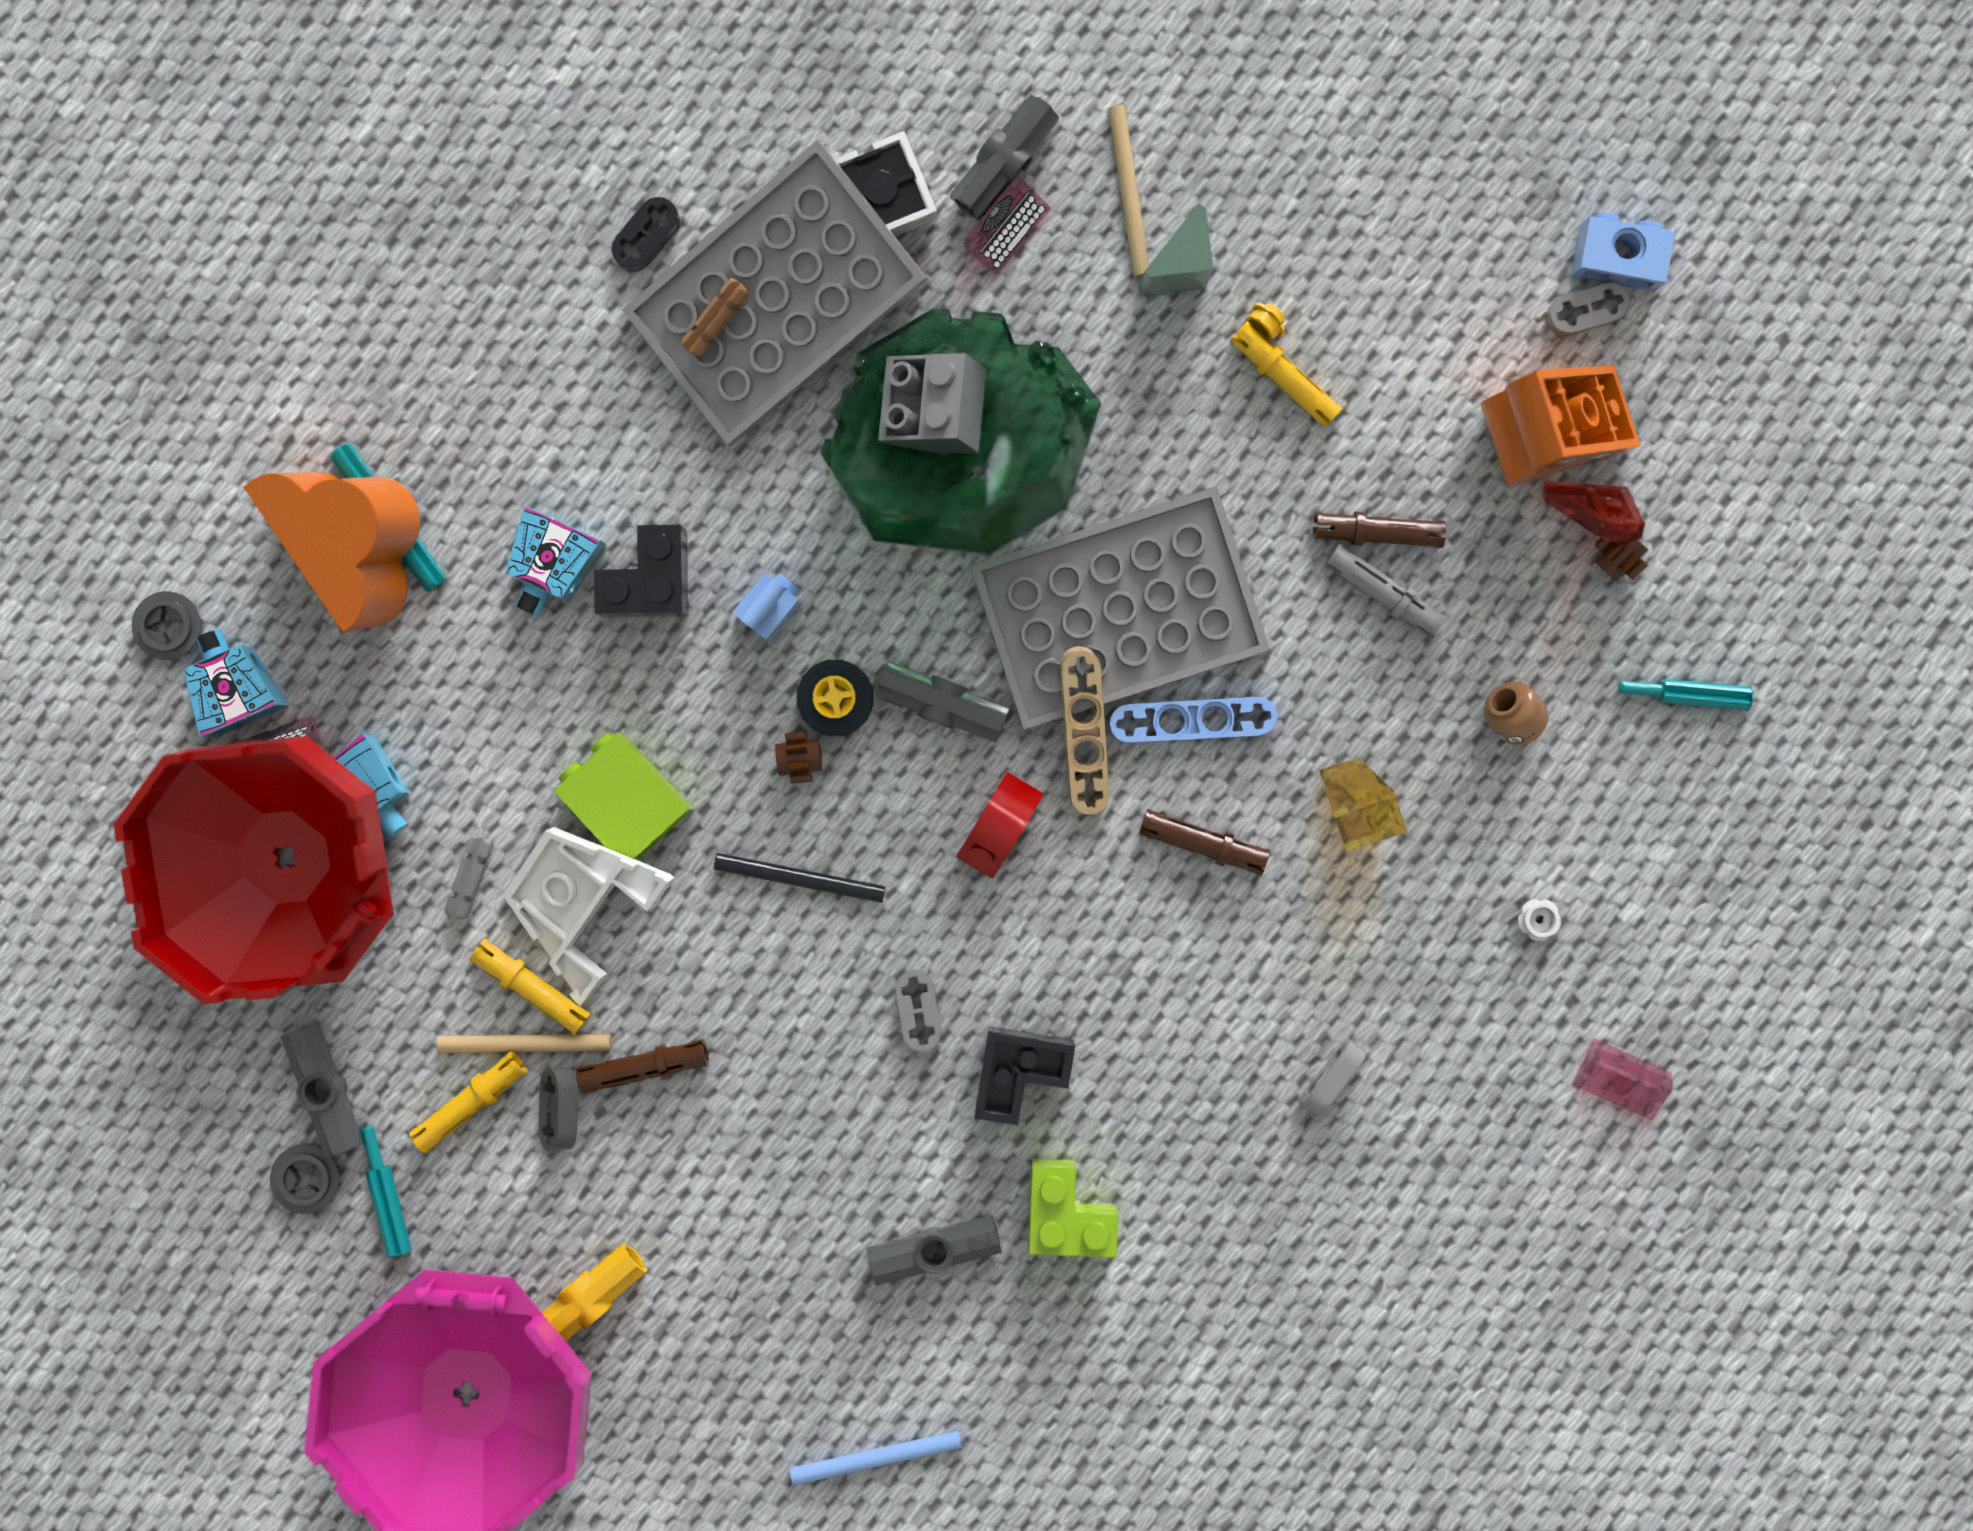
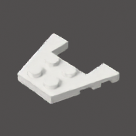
[503,827,674,1006]

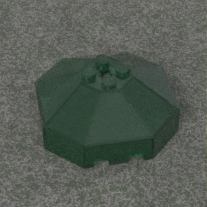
[820,308,1101,554]

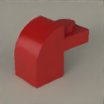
[956,772,1044,879]

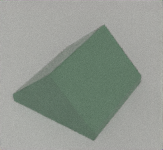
[1139,203,1213,296]

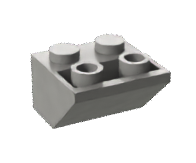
[878,353,986,454]

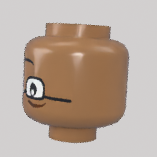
[1483,682,1549,745]

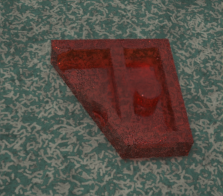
[1542,481,1645,542]

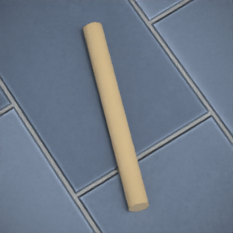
[1108,105,1149,278]
[436,1034,611,1053]

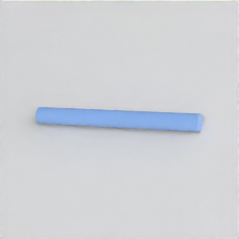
[790,1430,962,1486]

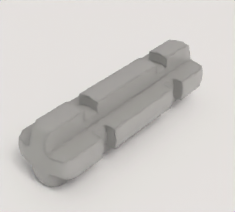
[444,835,494,919]

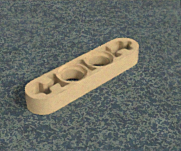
[1059,646,1110,815]

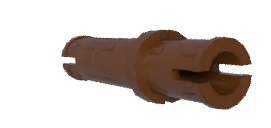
[1313,511,1447,549]
[1138,809,1270,876]
[576,1039,709,1095]

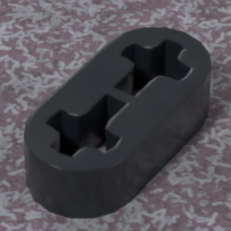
[611,197,680,272]

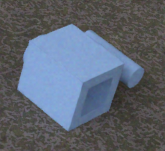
[732,573,802,643]

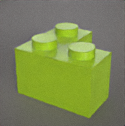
[1028,1159,1119,1258]

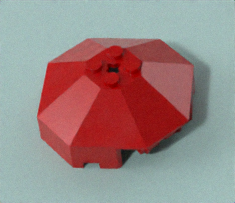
[113,736,394,1004]

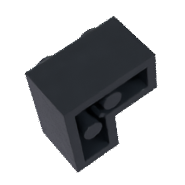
[594,525,689,617]
[974,1026,1075,1125]

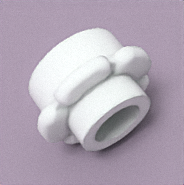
[1518,899,1561,941]

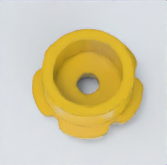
[1245,303,1285,342]

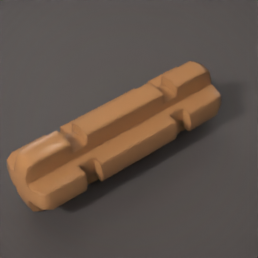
[681,278,749,357]

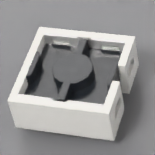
[835,131,938,237]

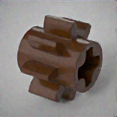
[1594,528,1648,582]
[775,731,823,784]

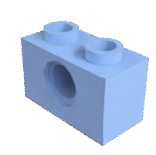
[1570,213,1676,292]

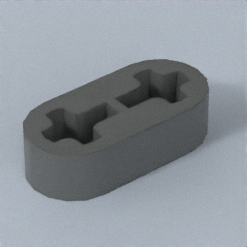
[539,1068,578,1152]

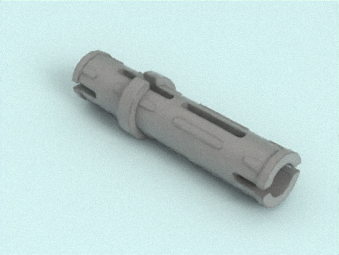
[1324,543,1447,639]

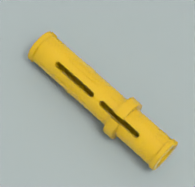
[1229,321,1343,429]
[468,938,591,1036]
[409,1051,528,1154]

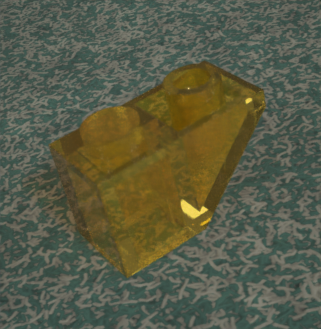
[1319,758,1407,852]

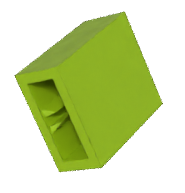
[554,732,694,861]

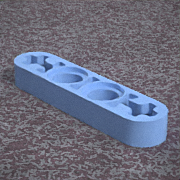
[1109,697,1278,743]

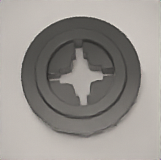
[132,591,204,660]
[270,1144,341,1214]

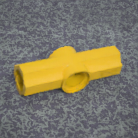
[542,1242,648,1342]

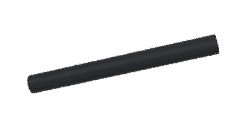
[714,853,886,903]

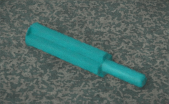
[1618,679,1753,711]
[361,1126,412,1258]

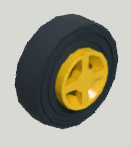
[797,659,873,736]

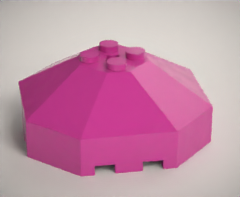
[304,1269,592,1531]

